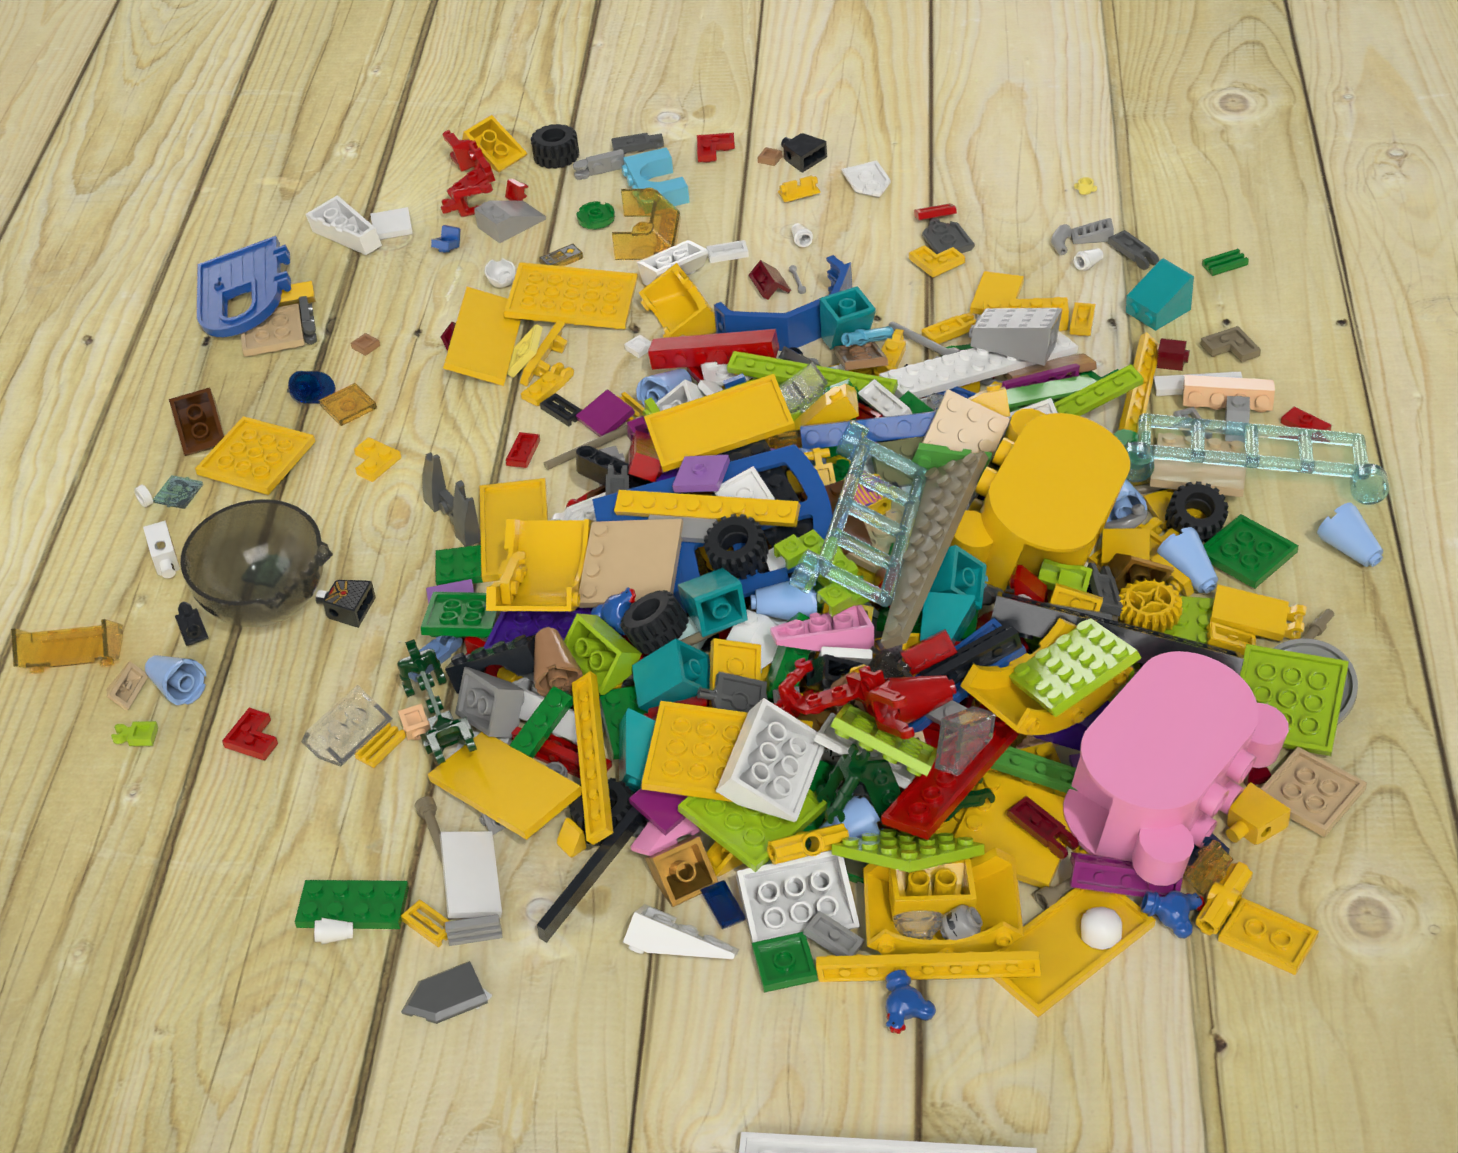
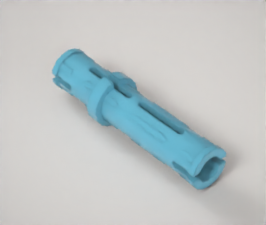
[841,326,894,347]

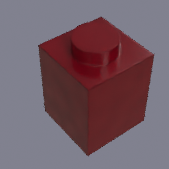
[1157,338,1190,371]

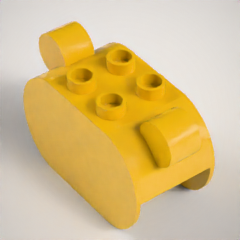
[949,408,1130,603]

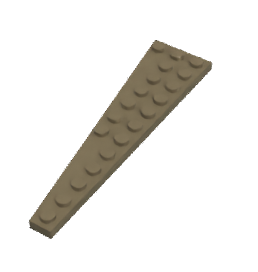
[881,451,989,649]

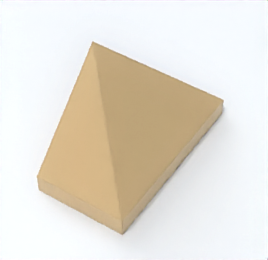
[107,661,148,711]

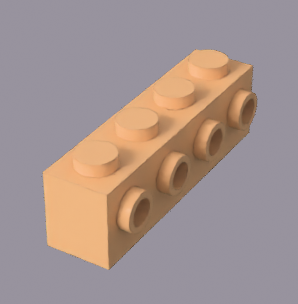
[1183,375,1275,412]

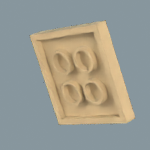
[241,304,305,357]
[922,389,1010,465]
[1260,747,1367,837]

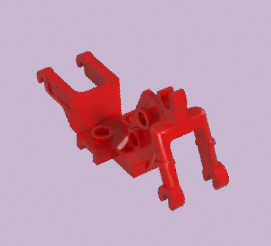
[441,130,495,217]
[774,658,915,739]

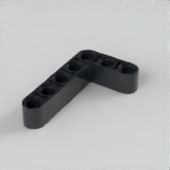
[576,446,663,489]

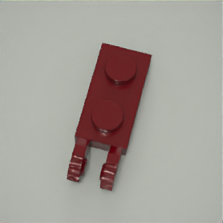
[1007,796,1079,860]

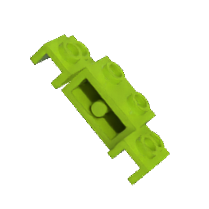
[774,529,872,617]
[1024,558,1092,652]

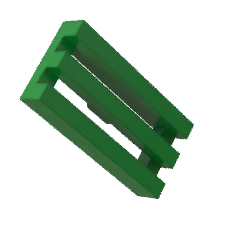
[1202,249,1249,276]

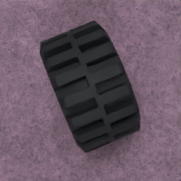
[531,124,579,169]
[1165,481,1229,543]
[704,514,769,580]
[620,590,689,654]
[569,778,633,846]

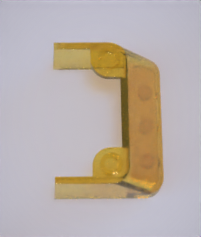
[612,188,681,260]
[11,619,123,674]

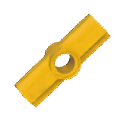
[767,823,849,864]
[1195,862,1253,936]

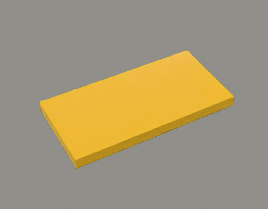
[443,287,521,386]
[644,374,795,472]
[479,478,548,583]
[428,732,582,840]
[992,888,1156,1017]

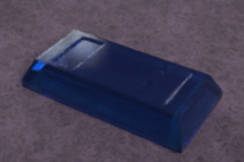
[700,880,746,929]

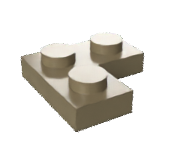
[1200,326,1261,362]

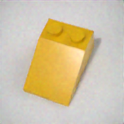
[462,115,527,173]

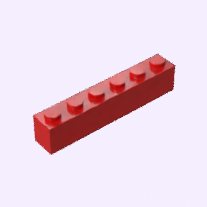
[648,329,779,370]
[628,430,663,482]

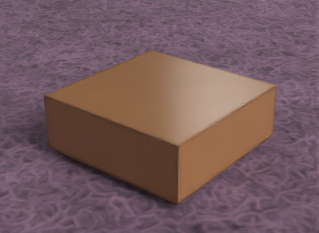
[757,147,783,166]
[351,333,380,356]

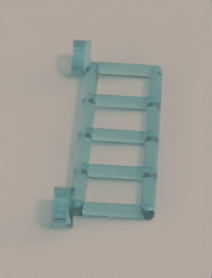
[1124,413,1389,505]
[789,420,928,607]

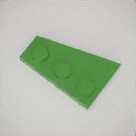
[911,443,992,484]

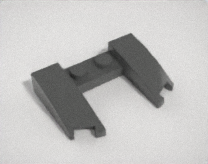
[422,452,481,547]

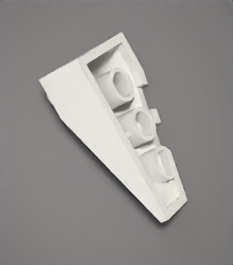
[623,904,739,959]

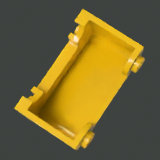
[638,263,716,338]

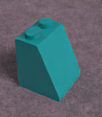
[1126,258,1194,331]
[819,286,876,350]
[921,545,987,611]
[678,568,748,637]
[920,592,976,644]
[632,639,710,712]
[619,708,656,794]

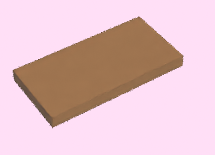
[834,342,888,370]
[1002,353,1097,380]

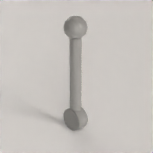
[789,265,806,294]

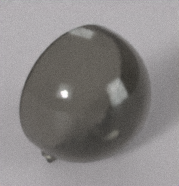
[180,499,333,627]

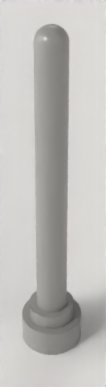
[889,322,961,355]

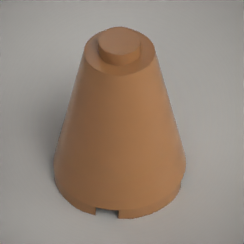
[534,627,583,696]

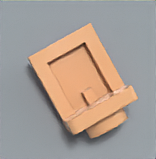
[398,703,430,740]

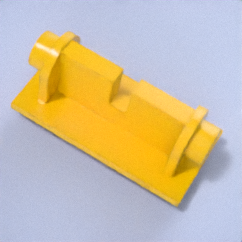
[778,175,820,202]

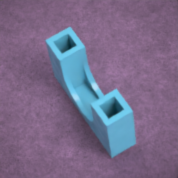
[621,147,690,213]

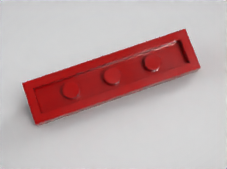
[511,726,612,779]

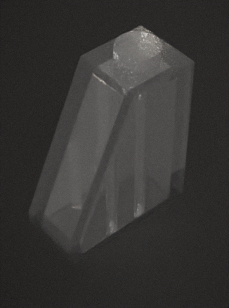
[935,706,996,776]

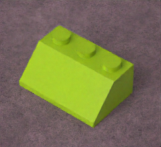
[564,614,642,695]

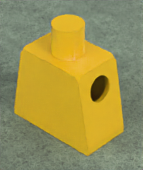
[1226,782,1291,845]

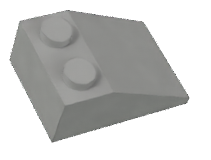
[474,201,546,243]
[455,667,525,738]

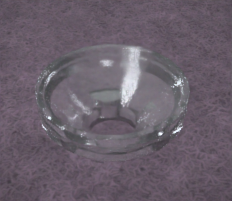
[893,911,943,940]

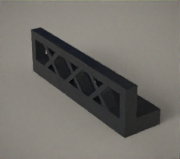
[919,623,1023,684]

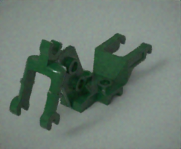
[397,639,477,765]
[814,744,995,826]

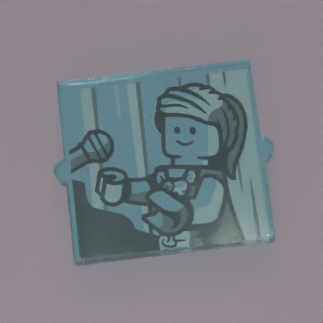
[153,475,203,509]

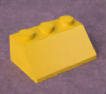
[889,858,977,921]

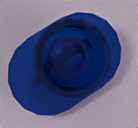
[287,371,336,404]

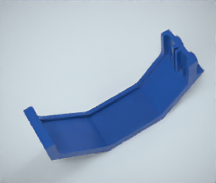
[714,255,852,351]

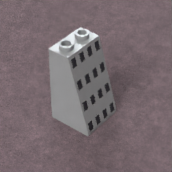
[969,308,1062,366]

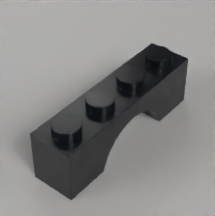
[445,634,536,694]

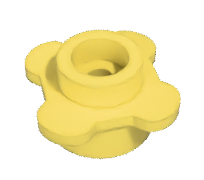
[1074,177,1097,195]

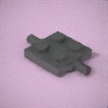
[697,672,774,713]

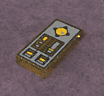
[539,244,583,266]

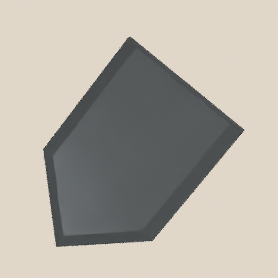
[922,218,975,254]
[401,961,488,1024]

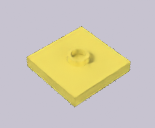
[507,324,543,378]

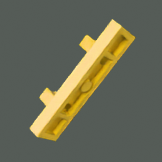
[520,320,568,387]

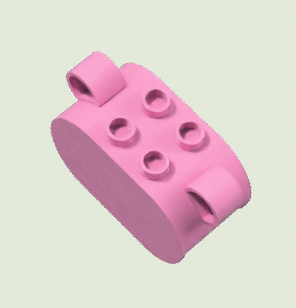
[1063,651,1289,886]

